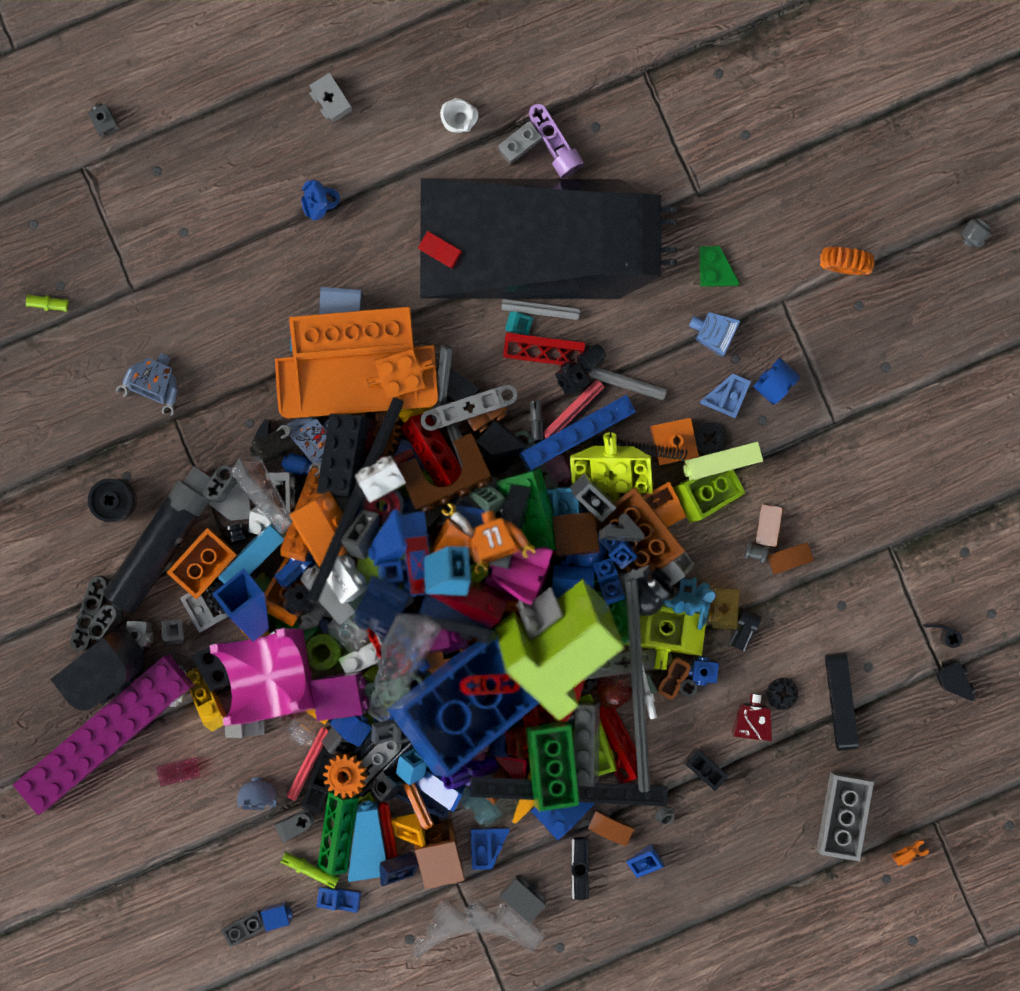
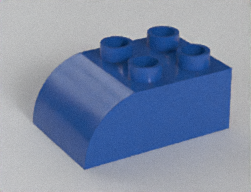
[387,637,540,777]

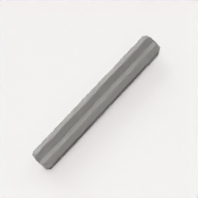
[501,298,580,320]
[590,367,667,400]

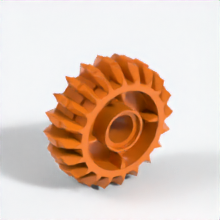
[820,246,875,275]

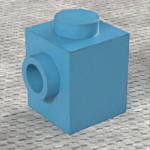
[396,748,427,785]

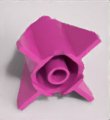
[485,547,553,605]

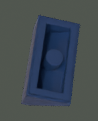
[379,852,419,886]

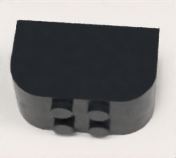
[50,624,145,711]

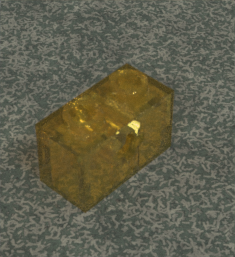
[708,587,740,630]

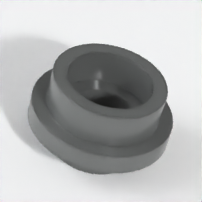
[655,806,675,825]

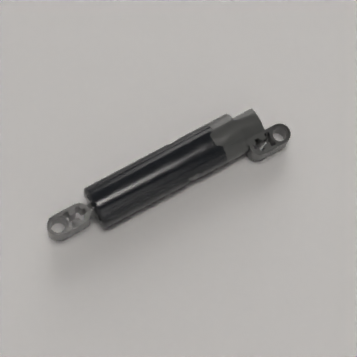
[88,465,239,640]

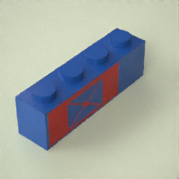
[399,512,430,597]

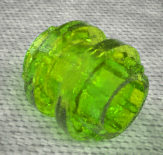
[306,633,341,670]

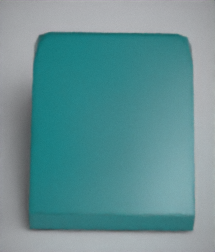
[505,311,533,335]

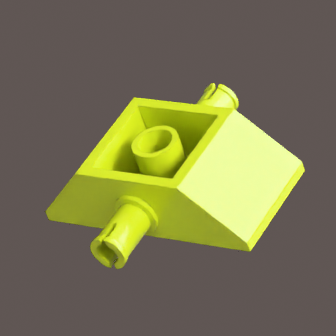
[570,432,653,502]
[623,604,706,670]

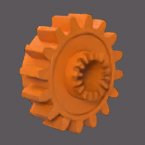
[323,753,368,798]

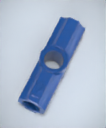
[275,551,316,589]

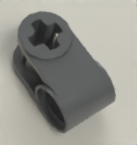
[274,810,314,843]

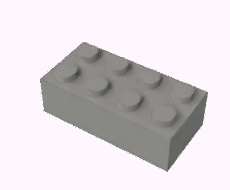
[816,772,874,861]

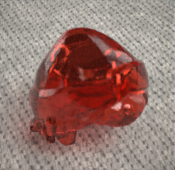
[596,676,633,709]

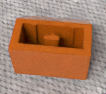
[642,482,686,527]

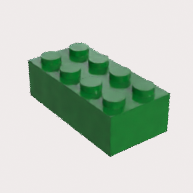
[496,468,556,551]
[526,721,579,812]

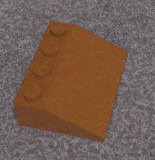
[596,487,686,572]

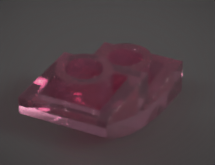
[156,757,200,787]

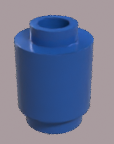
[281,452,312,477]

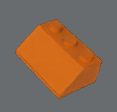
[289,491,347,568]
[167,528,237,600]

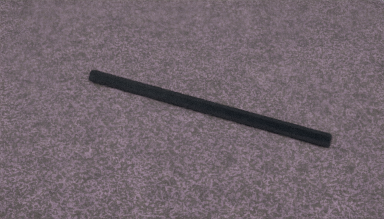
[306,397,404,604]

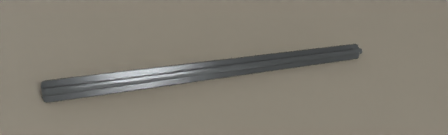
[625,579,650,792]

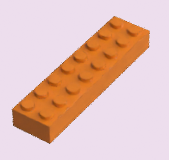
[280,468,321,562]

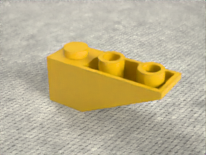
[186,667,227,732]

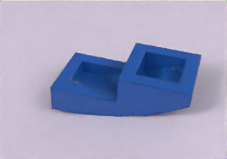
[316,887,362,913]

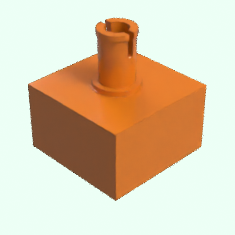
[650,418,699,465]

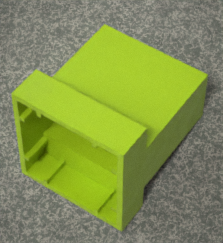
[495,579,624,721]

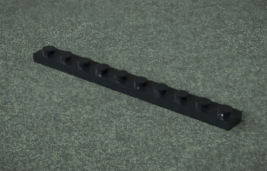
[469,777,668,806]

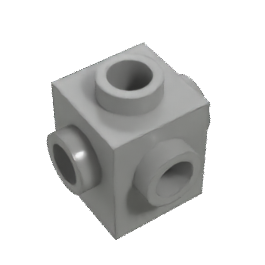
[126,621,154,650]

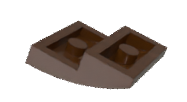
[552,513,600,557]

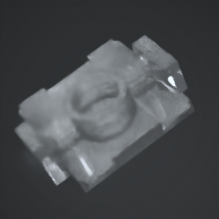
[327,616,369,653]

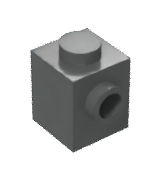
[88,104,120,138]

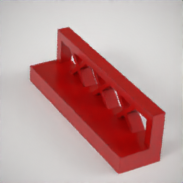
[503,333,585,365]
[600,700,638,784]

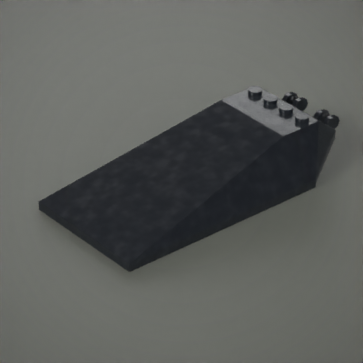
[420,178,678,300]

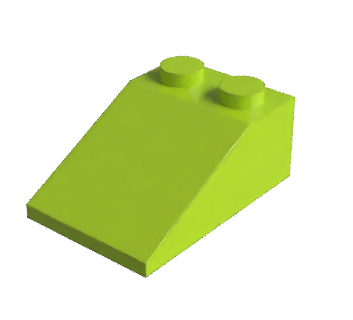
[672,469,745,523]

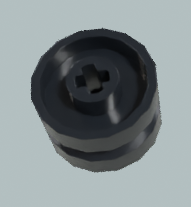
[88,479,137,522]

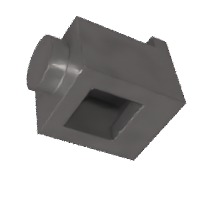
[161,619,184,646]

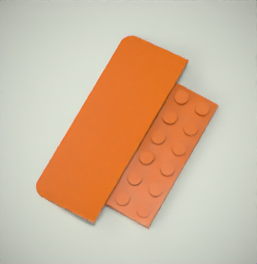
[275,307,438,418]

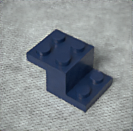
[354,576,410,639]

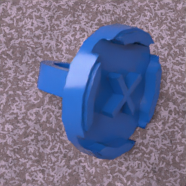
[301,180,340,220]

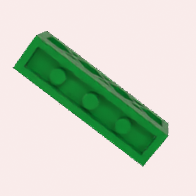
[317,791,359,876]

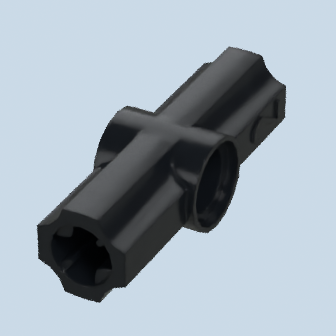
[571,837,589,900]

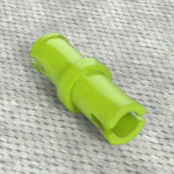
[26,294,69,312]

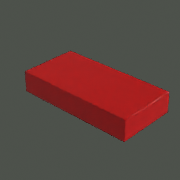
[417,231,462,269]

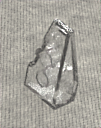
[231,456,293,534]

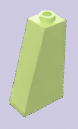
[683,442,763,480]

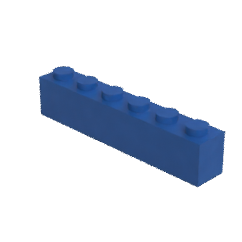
[519,395,636,471]

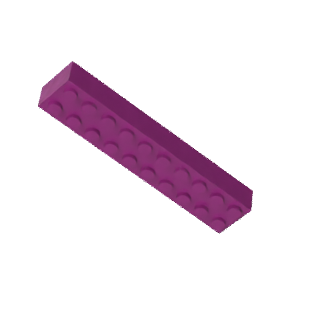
[13,654,194,816]

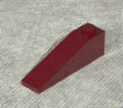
[419,577,507,629]

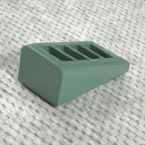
[469,485,506,514]

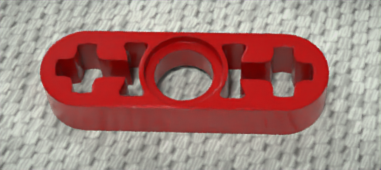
[460,674,520,695]

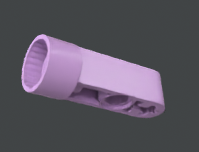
[529,104,585,179]

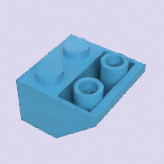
[424,546,470,595]

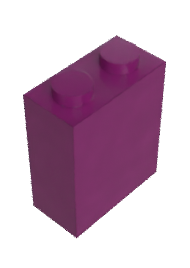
[310,671,370,721]

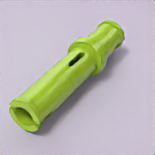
[280,851,339,889]

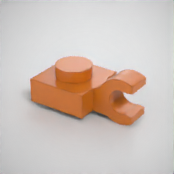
[891,839,929,866]

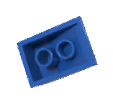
[531,802,595,840]

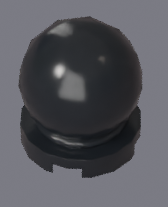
[626,565,678,616]

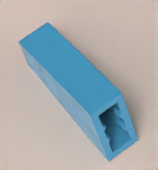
[218,518,288,584]
[348,801,387,882]

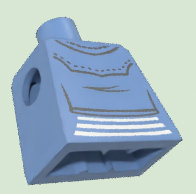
[689,312,740,357]

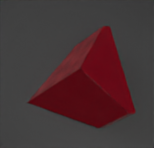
[495,756,527,779]

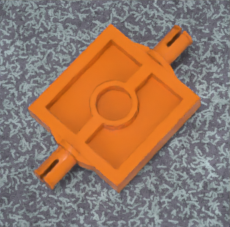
[366,348,435,399]

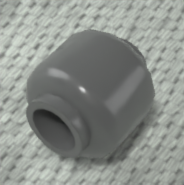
[961,218,991,248]

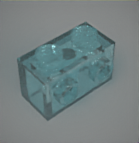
[461,786,502,827]

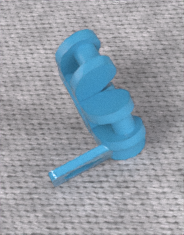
[665,577,715,630]

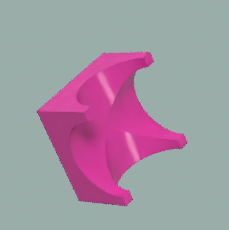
[210,628,315,726]

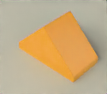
[391,813,426,847]

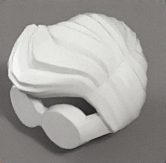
[440,98,478,133]

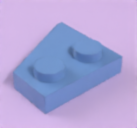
[699,374,751,419]

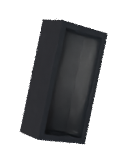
[316,413,376,499]

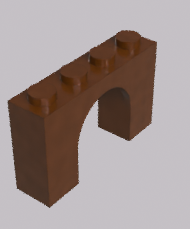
[397,433,493,514]

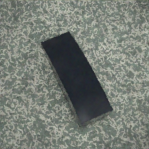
[301,749,336,815]

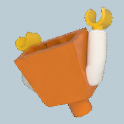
[428,503,474,559]

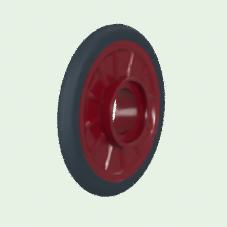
[360,488,405,528]

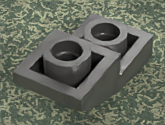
[221,910,265,948]

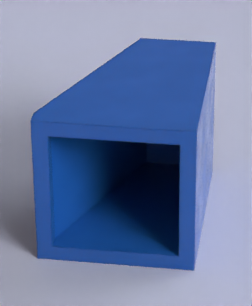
[212,568,269,642]

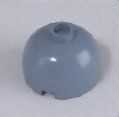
[237,777,277,810]

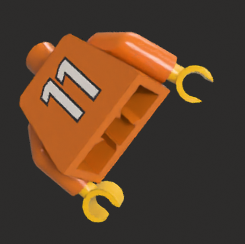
[469,511,535,574]

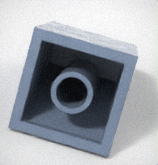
[319,287,364,314]

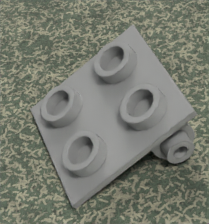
[517,587,563,640]

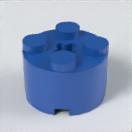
[753,357,801,405]

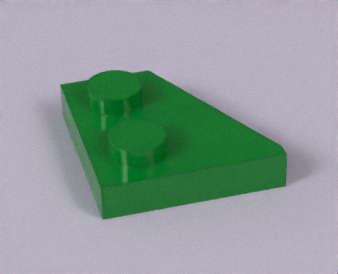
[699,246,739,287]

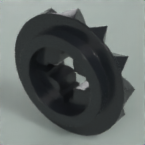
[694,423,726,454]
[766,678,799,710]

